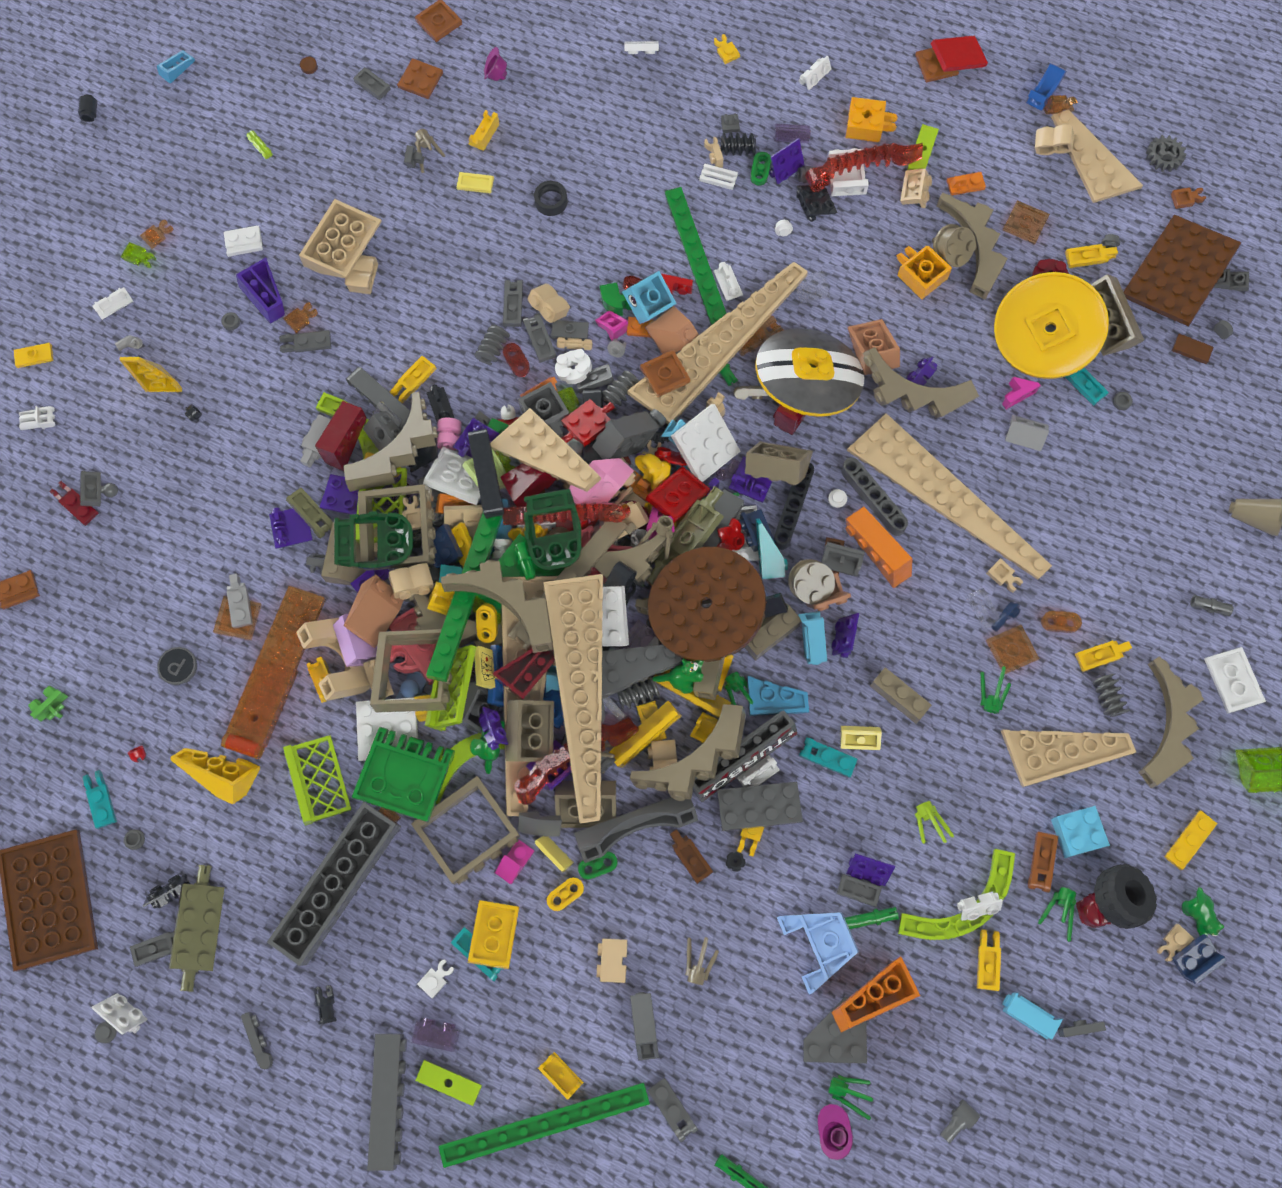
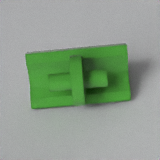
[28,686,68,722]

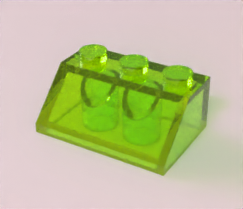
[1235,747,1282,793]

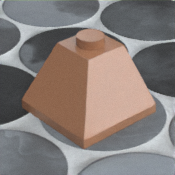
[645,306,699,354]

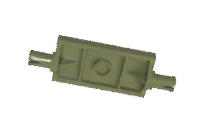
[647,486,724,585]
[169,865,225,992]

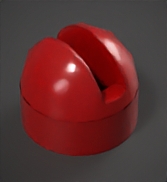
[128,746,146,763]

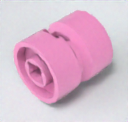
[437,418,462,450]

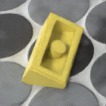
[841,726,882,750]
[535,836,574,873]

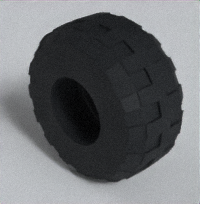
[1094,864,1157,929]

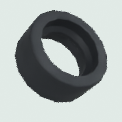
[534,180,568,216]

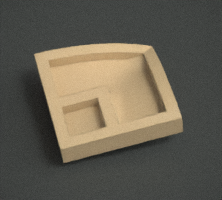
[444,505,483,541]

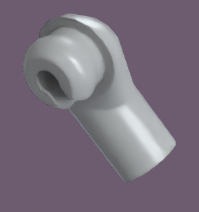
[115,335,143,351]

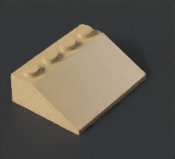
[299,199,382,279]

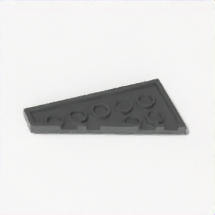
[602,645,682,698]

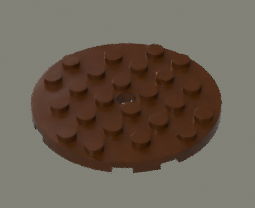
[648,547,767,662]

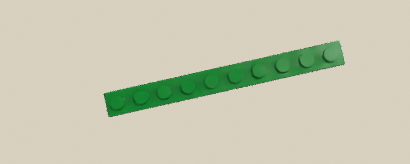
[665,187,727,325]
[426,512,503,682]
[438,1082,650,1168]

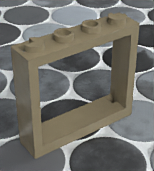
[358,484,437,571]
[370,629,453,713]
[411,776,520,885]

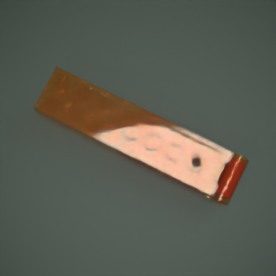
[221,586,326,760]

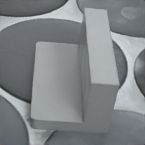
[1005,415,1049,451]

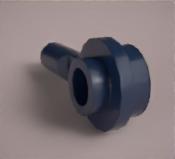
[991,601,1021,632]

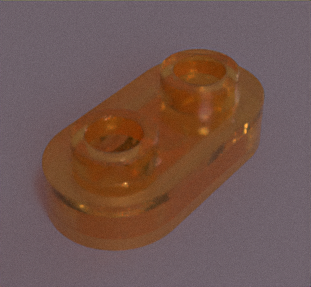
[1041,611,1082,633]

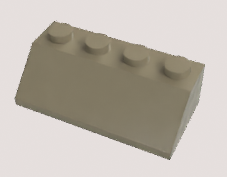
[1090,274,1144,356]

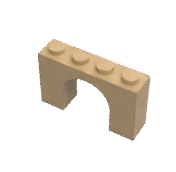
[296,618,371,701]

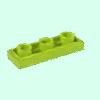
[907,124,939,170]
[415,1060,482,1106]

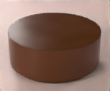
[300,57,318,74]

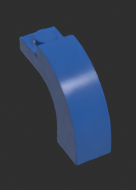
[1026,63,1067,111]

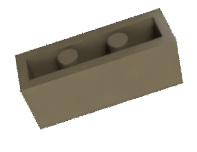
[870,667,932,724]

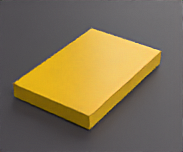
[467,900,519,969]

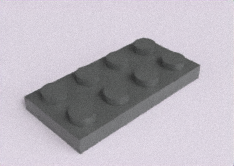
[717,782,803,831]

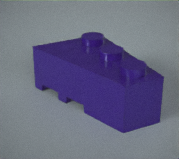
[236,257,285,324]

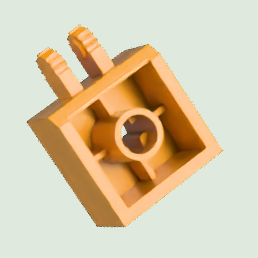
[845,97,898,142]
[896,246,952,300]

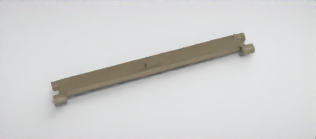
[508,511,636,651]

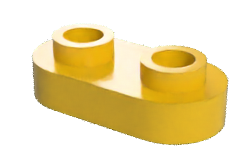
[476,603,498,643]
[547,877,584,911]

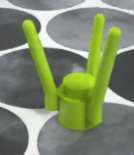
[915,801,954,844]

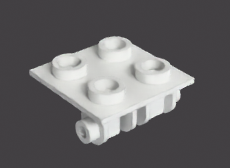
[92,993,147,1035]

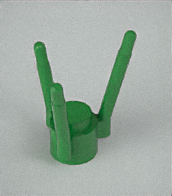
[980,666,1011,714]
[724,672,754,705]
[1038,887,1077,942]
[828,1075,874,1120]

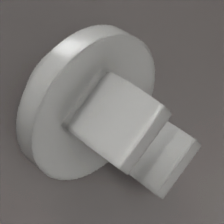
[607,339,626,358]

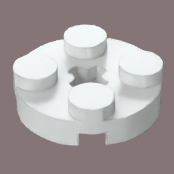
[555,349,592,384]

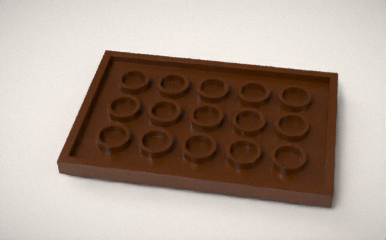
[1124,214,1242,327]
[0,829,98,972]

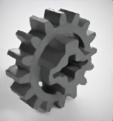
[1146,135,1187,172]

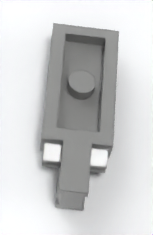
[227,574,253,629]

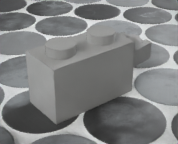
[300,415,331,468]

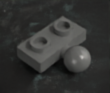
[80,471,118,507]

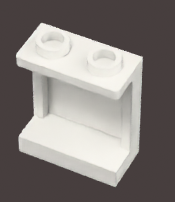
[827,148,869,196]

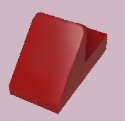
[661,273,693,296]

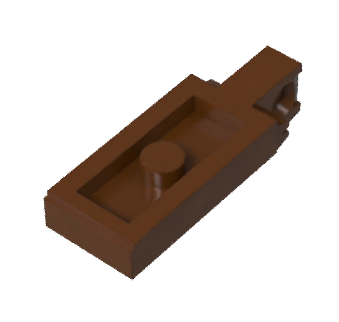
[670,829,713,884]

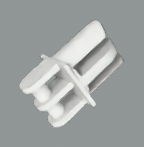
[19,406,55,430]

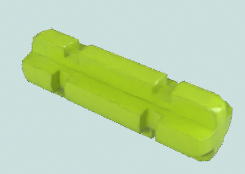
[246,131,273,159]

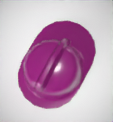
[484,47,507,82]
[818,1104,854,1160]

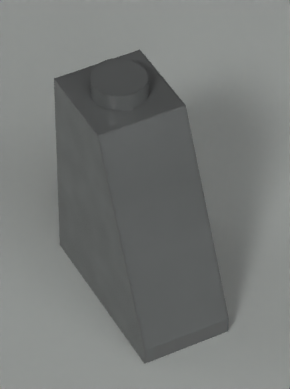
[630,992,659,1061]

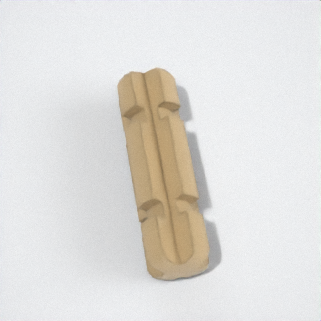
[557,337,592,350]

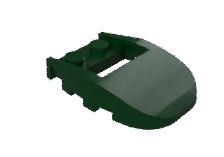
[524,489,582,570]
[334,511,413,569]

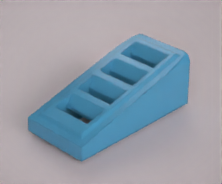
[157,50,195,83]

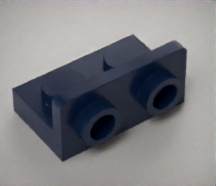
[738,509,775,552]
[421,524,463,568]
[1172,934,1227,984]

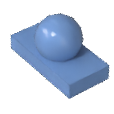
[395,672,427,699]

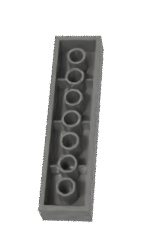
[267,802,401,966]

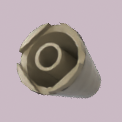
[1228,499,1282,536]

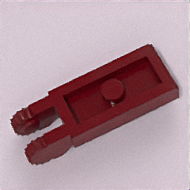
[49,481,99,526]

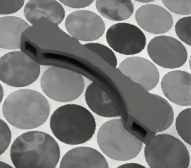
[574,797,698,863]

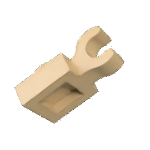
[704,137,724,168]
[706,392,725,417]

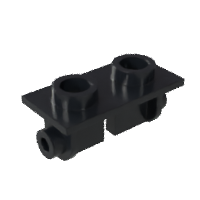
[427,385,454,422]

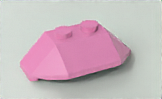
[568,458,634,523]

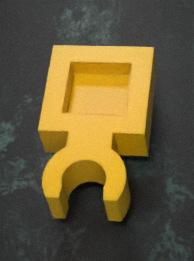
[714,34,740,64]

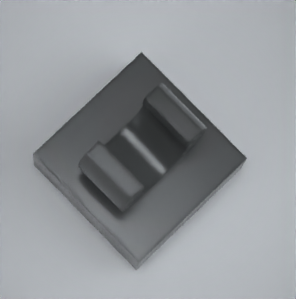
[721,113,740,133]
[404,145,425,168]
[306,553,326,574]

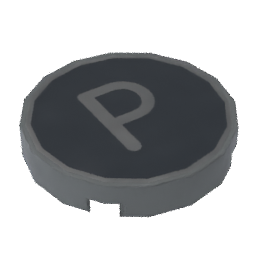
[157,647,197,686]

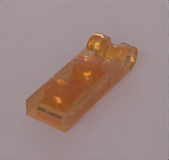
[738,316,784,357]

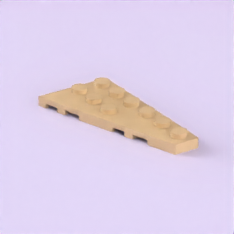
[1051,110,1143,203]
[491,408,601,492]
[1001,730,1136,788]

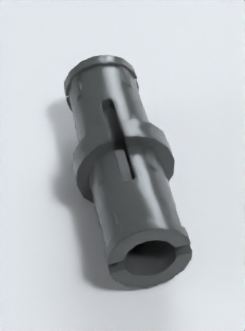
[1190,595,1234,616]

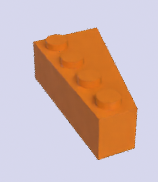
[845,507,912,588]
[832,956,920,1032]

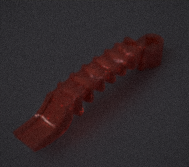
[805,143,923,192]
[503,502,631,525]
[514,717,639,805]

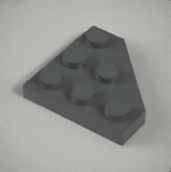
[803,997,867,1064]

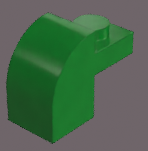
[600,282,632,316]

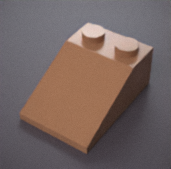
[847,319,900,375]
[343,574,404,648]

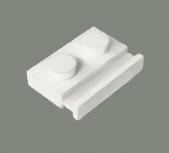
[224,225,263,257]

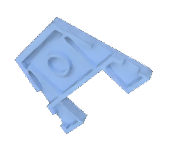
[777,912,859,995]

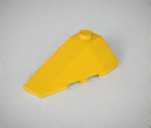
[120,357,182,392]
[170,748,260,804]

